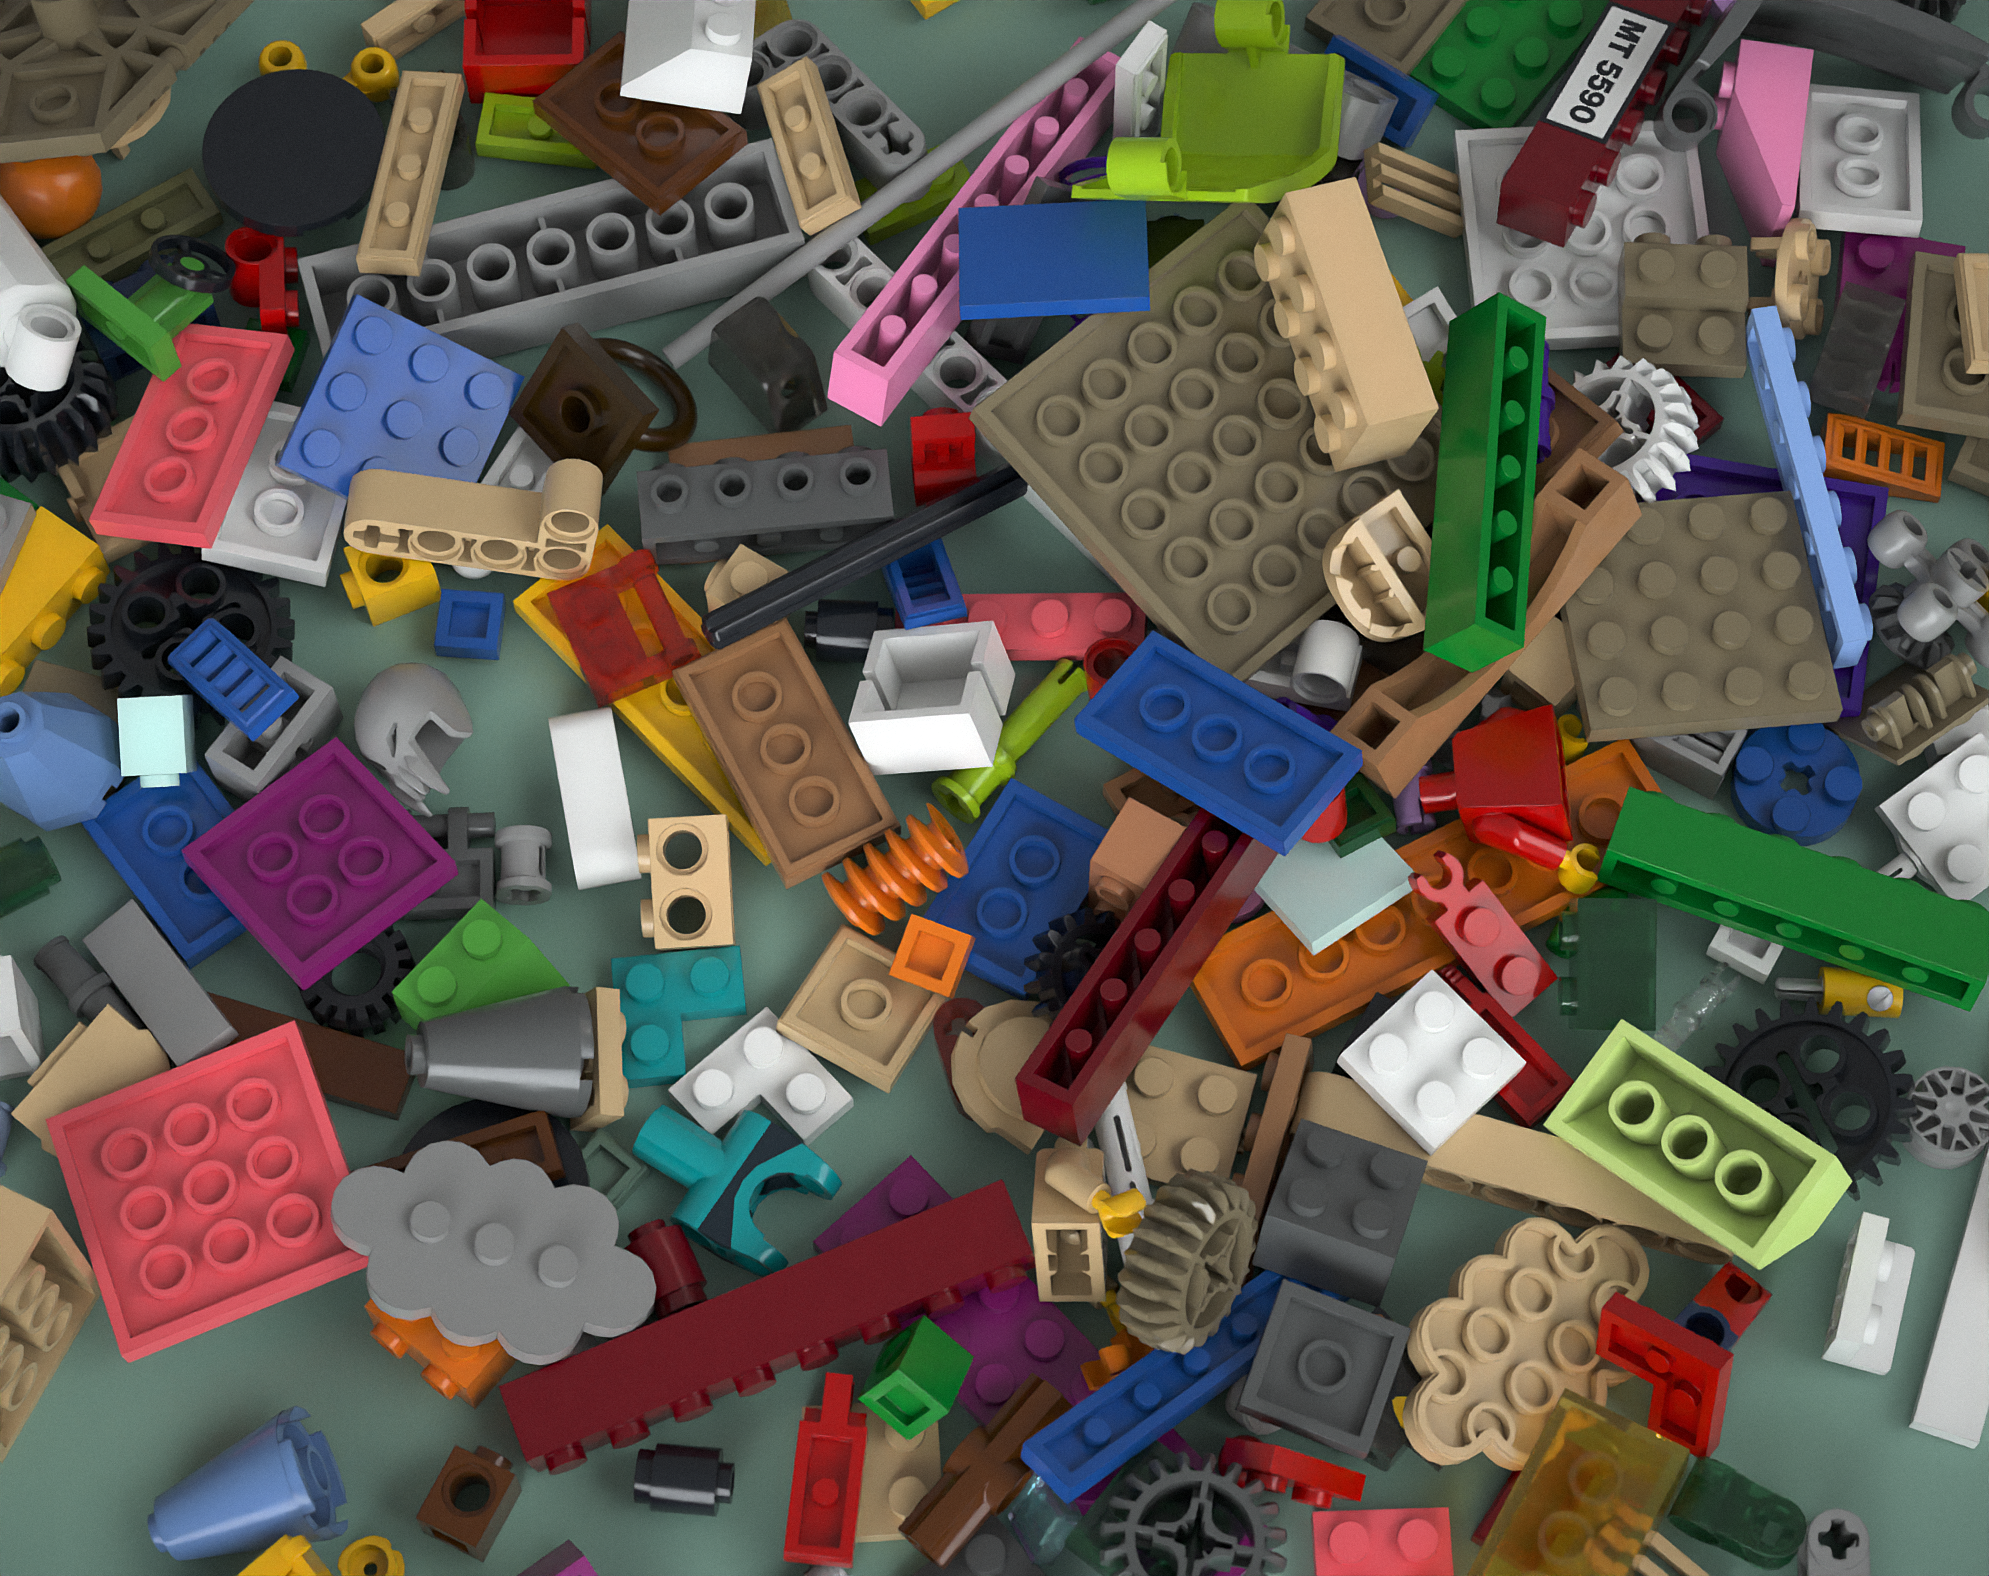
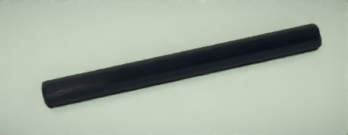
[701,462,1028,649]

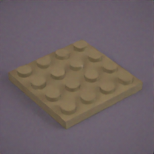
[1560,491,1843,742]

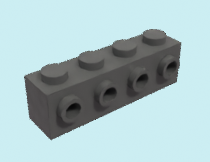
[636,446,894,566]

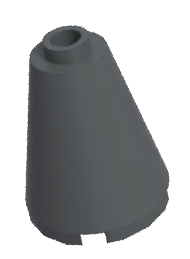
[405,986,594,1118]

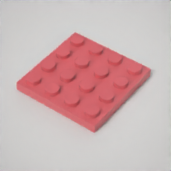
[46,1020,369,1363]

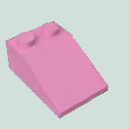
[1713,39,1814,267]

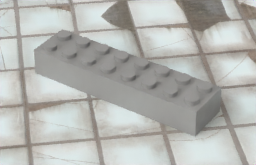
[297,138,807,359]

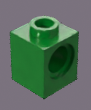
[858,1315,974,1441]

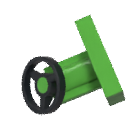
[66,235,236,382]

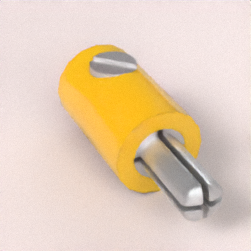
[1774,966,1904,1018]

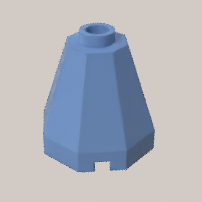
[0,691,125,832]

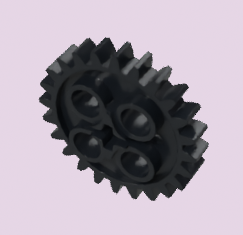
[87,543,295,730]
[1703,997,1917,1209]

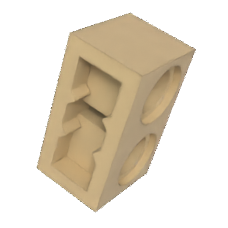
[637,814,736,951]

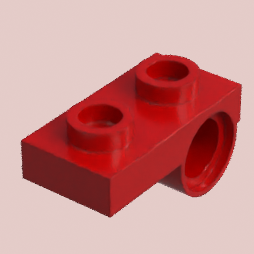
[225,226,300,334]
[910,407,977,508]

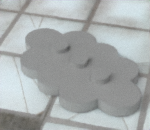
[330,1140,656,1365]

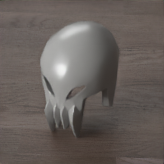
[354,662,473,817]

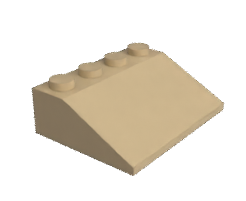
[0,1185,101,1463]

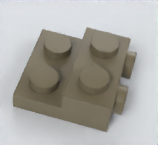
[1618,232,1749,378]

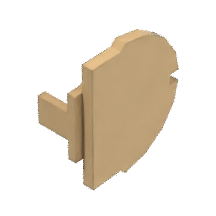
[951,999,1052,1155]
[11,1003,172,1158]

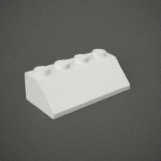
[620,0,756,114]

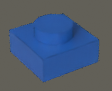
[434,589,507,660]

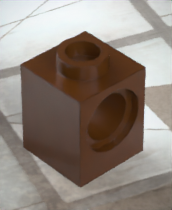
[415,1445,522,1562]

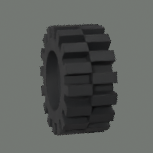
[296,925,416,1038]

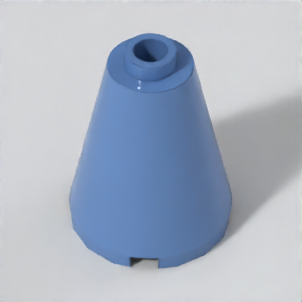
[147,1406,348,1561]

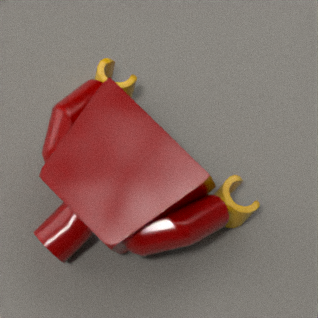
[1419,705,1600,894]

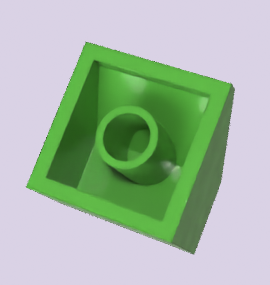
[391,899,570,1031]

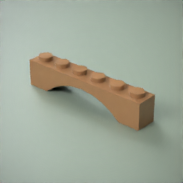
[1330,447,1642,799]

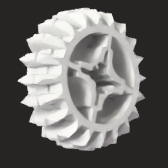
[1572,355,1699,503]

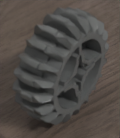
[1099,1452,1288,1576]

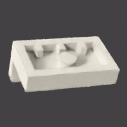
[1821,1212,1915,1375]

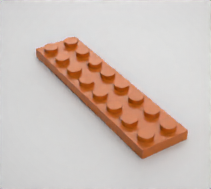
[1189,739,1662,1071]

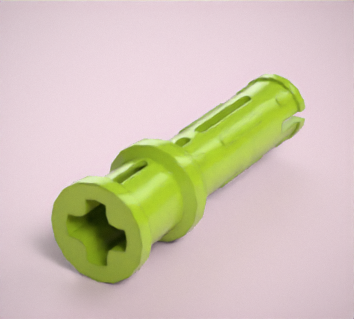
[931,658,1087,824]

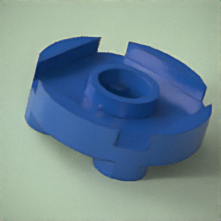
[1730,723,1862,846]

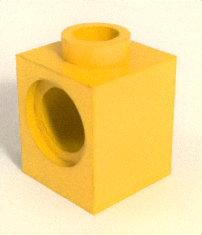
[339,546,441,627]

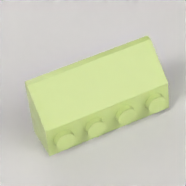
[1543,1019,1852,1270]

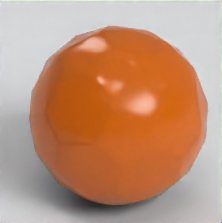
[0,155,103,239]

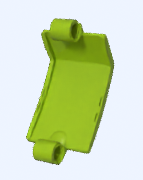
[1071,0,1345,204]

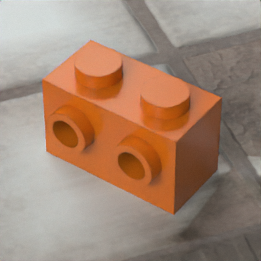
[364,1299,518,1409]

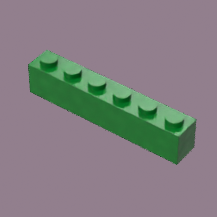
[1423,292,1546,673]
[1597,786,1989,1012]

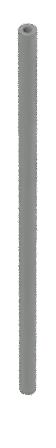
[662,0,1177,370]

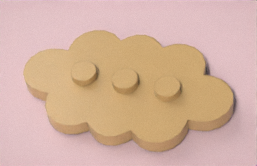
[1402,1217,1650,1471]

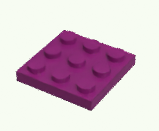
[181,737,459,991]

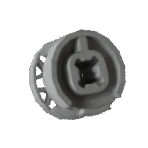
[1898,1066,1989,1170]

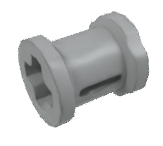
[495,825,552,906]

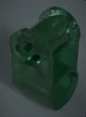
[1667,1456,1807,1571]

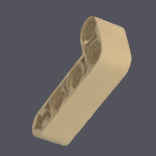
[343,459,603,580]

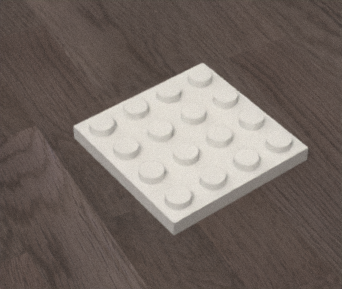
[1453,119,1709,350]

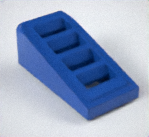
[881,538,967,630]
[168,618,300,742]

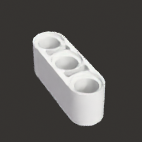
[548,706,642,890]

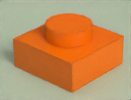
[888,913,976,999]

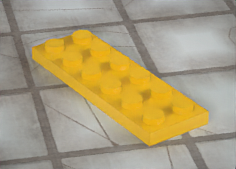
[513,524,771,866]

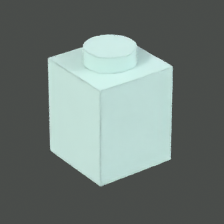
[117,695,197,788]

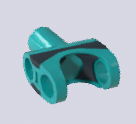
[632,1104,842,1277]

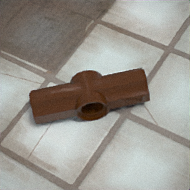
[898,1373,1074,1570]

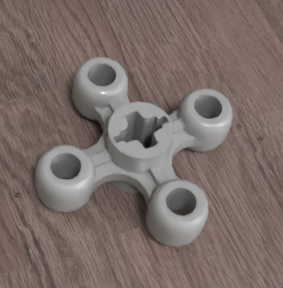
[1867,510,1989,669]

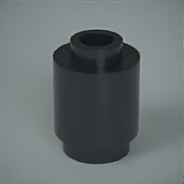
[804,599,894,663]
[634,1443,735,1517]

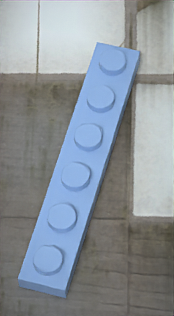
[1746,305,1873,669]

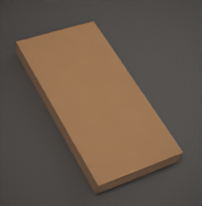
[672,617,901,889]

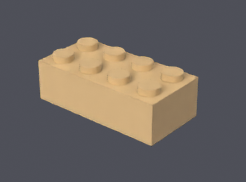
[1254,177,1439,472]

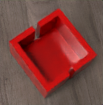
[463,0,592,104]

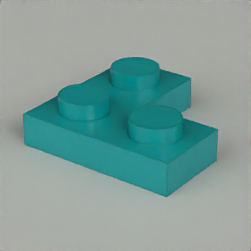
[611,945,747,1089]

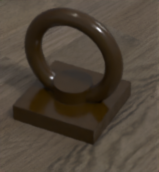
[508,322,698,495]

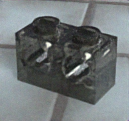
[1808,281,1907,420]

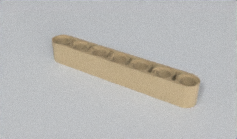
[1288,1071,1734,1265]

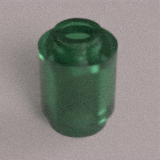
[0,836,62,919]

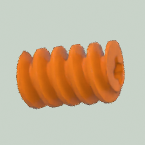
[821,803,969,936]

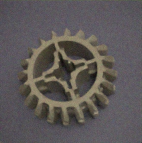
[1116,1168,1258,1355]

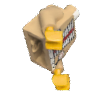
[1031,1137,1146,1333]

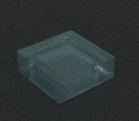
[1007,1472,1083,1566]

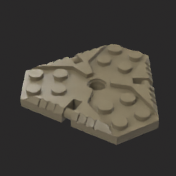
[0,0,255,163]

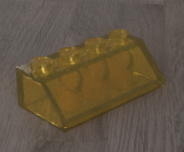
[1467,1388,1690,1576]

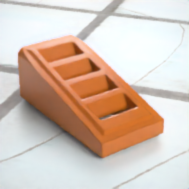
[1820,412,1945,503]

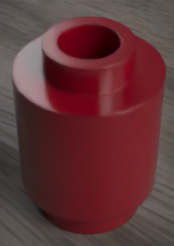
[624,1219,708,1320]

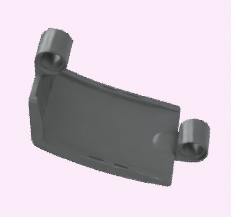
[1653,0,1989,152]

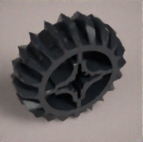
[0,340,119,483]

